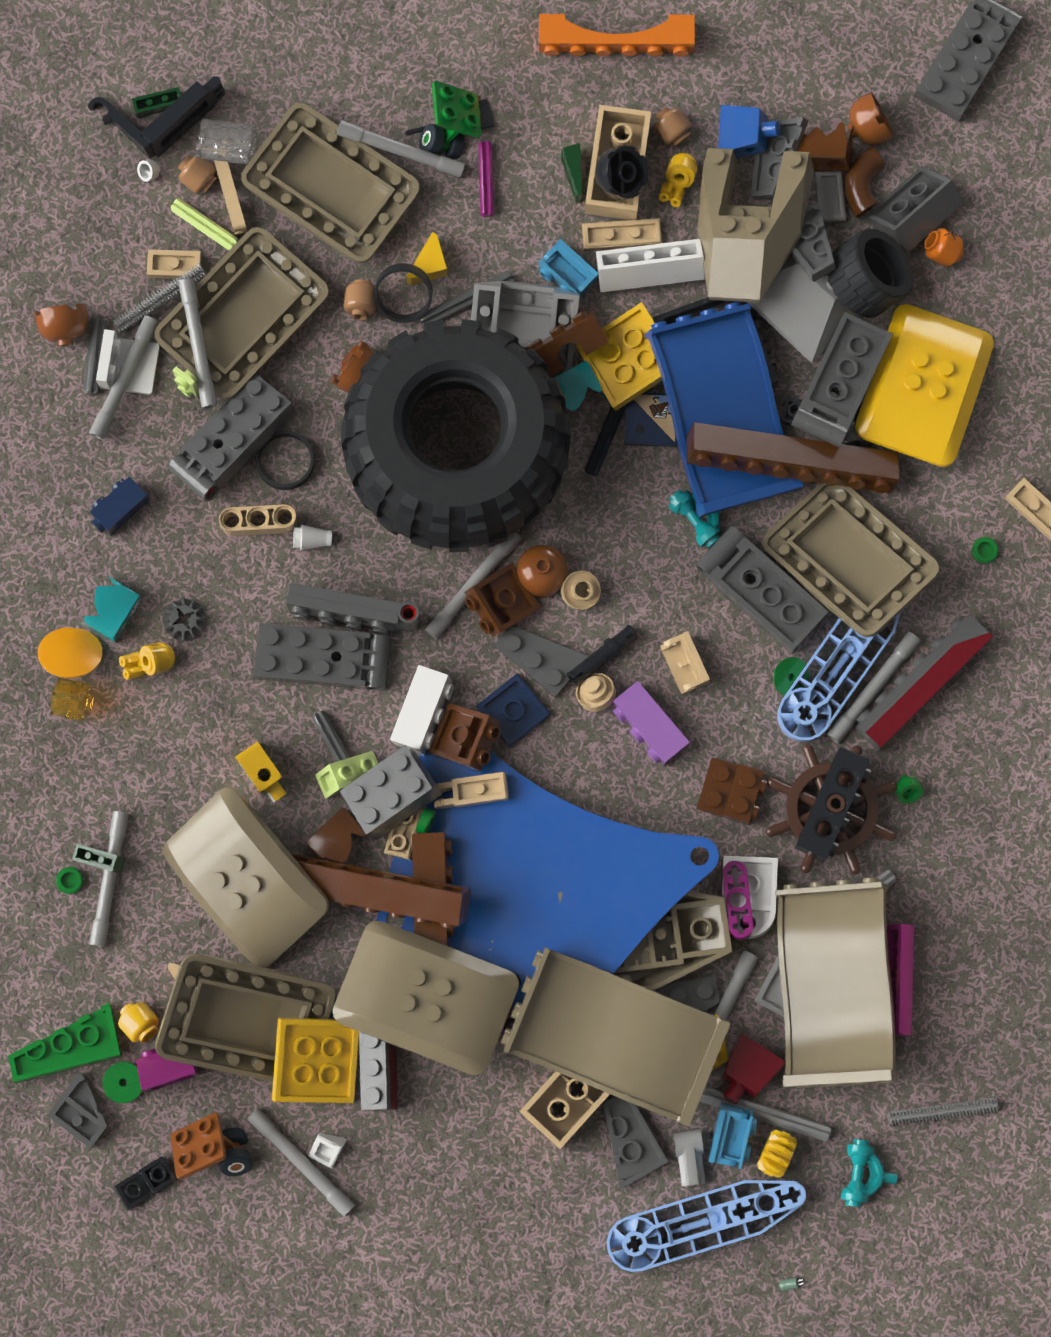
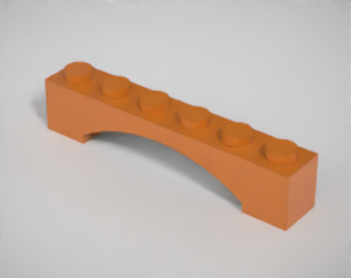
[539,14,695,57]

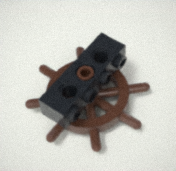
[766,744,897,875]

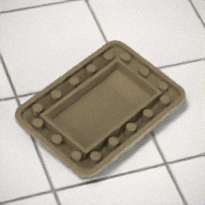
[241,103,419,263]
[154,227,329,399]
[762,483,940,637]
[163,787,329,968]
[333,921,519,1076]
[155,954,335,1082]

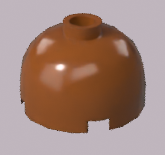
[847,92,894,145]
[34,304,88,347]
[330,340,375,393]
[516,544,568,598]

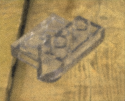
[196,118,257,164]

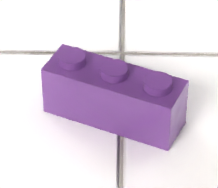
[612,681,690,766]

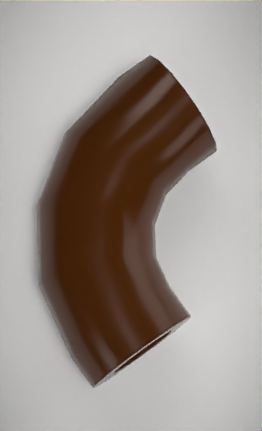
[845,147,885,218]

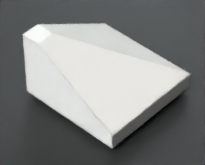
[308,1133,347,1169]

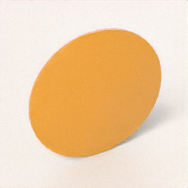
[38,627,103,678]

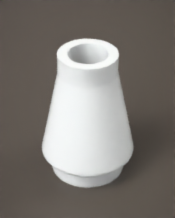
[293,524,332,551]

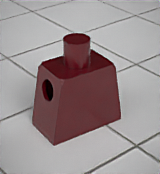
[721,1033,786,1104]

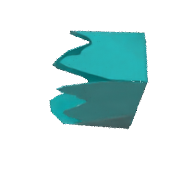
[554,361,607,411]
[80,575,142,643]

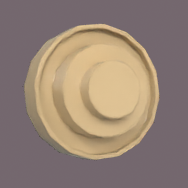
[561,571,601,610]
[576,673,616,712]

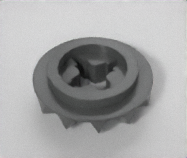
[162,598,206,641]

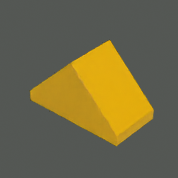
[407,232,447,285]

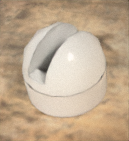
[137,160,160,181]

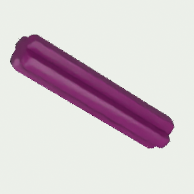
[478,141,494,217]

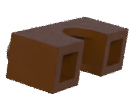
[527,310,610,377]

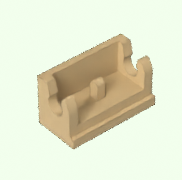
[660,631,710,695]

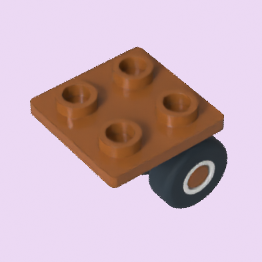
[170,1112,252,1180]

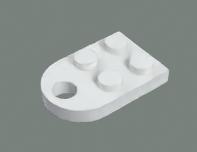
[722,856,778,939]

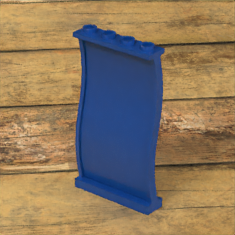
[645,302,804,517]

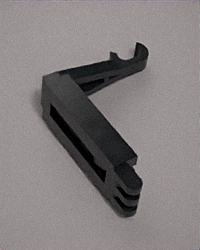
[88,76,225,159]

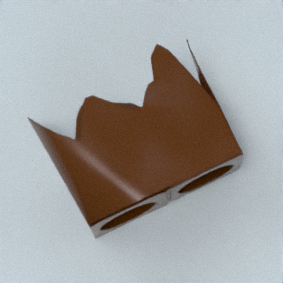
[797,122,854,172]
[306,807,366,862]

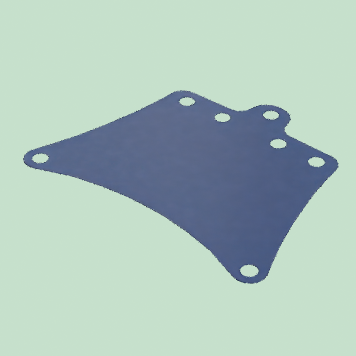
[376,707,719,1007]

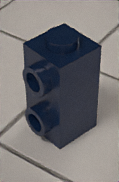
[90,476,150,536]

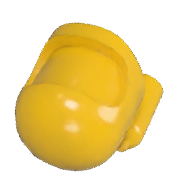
[659,153,697,207]
[119,642,175,680]

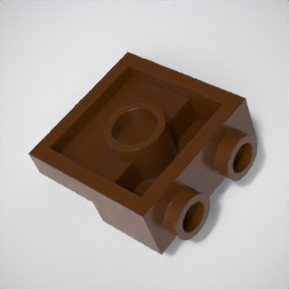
[464,562,540,637]
[428,703,501,772]
[696,758,767,825]

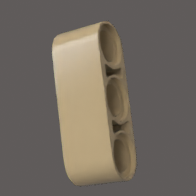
[219,504,298,536]

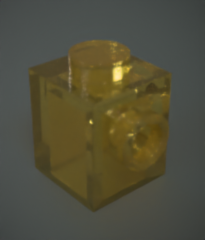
[50,678,94,721]

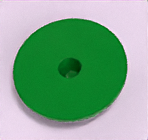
[773,657,809,696]
[102,1062,142,1103]

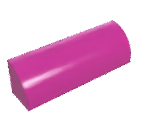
[887,924,915,1037]

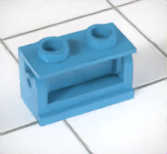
[539,239,599,299]
[709,1102,757,1169]

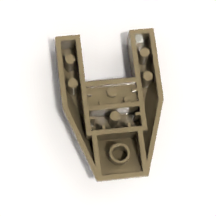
[698,148,814,303]
[558,891,732,991]

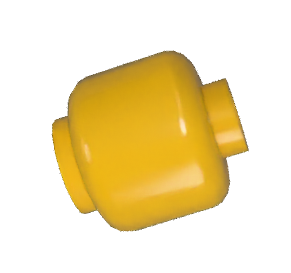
[118,1002,159,1043]

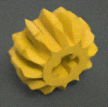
[757,1130,797,1178]

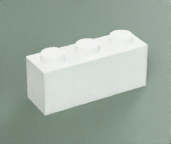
[390,665,454,755]

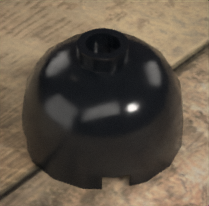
[595,145,649,199]

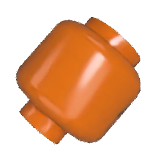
[924,228,964,267]

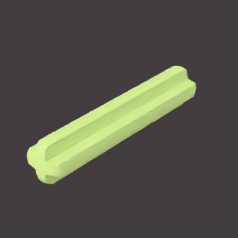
[171,198,239,250]

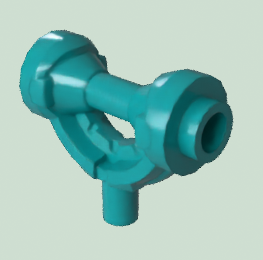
[668,489,721,548]
[841,1139,897,1208]

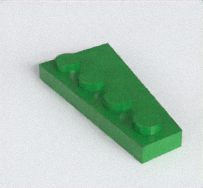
[8,1003,122,1084]

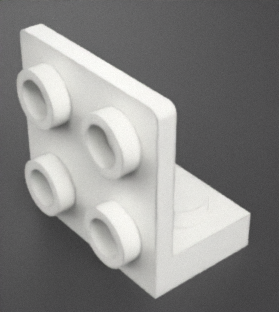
[96,329,160,395]

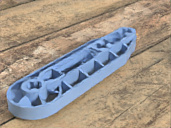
[777,612,901,742]
[607,1180,806,1272]

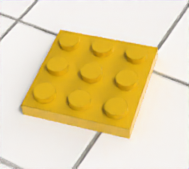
[576,302,662,411]
[272,1018,359,1103]

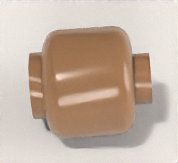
[653,107,692,147]
[178,155,218,193]
[344,279,379,321]

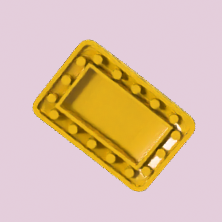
[854,304,994,467]

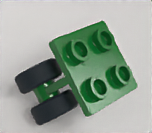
[419,80,482,159]

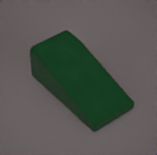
[560,143,582,203]

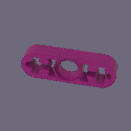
[723,861,753,941]

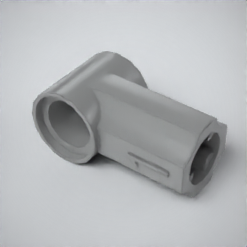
[673,1129,705,1186]

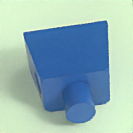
[718,105,780,159]

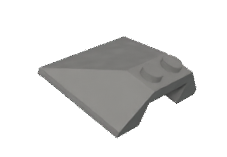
[747,254,861,362]
[471,281,580,372]

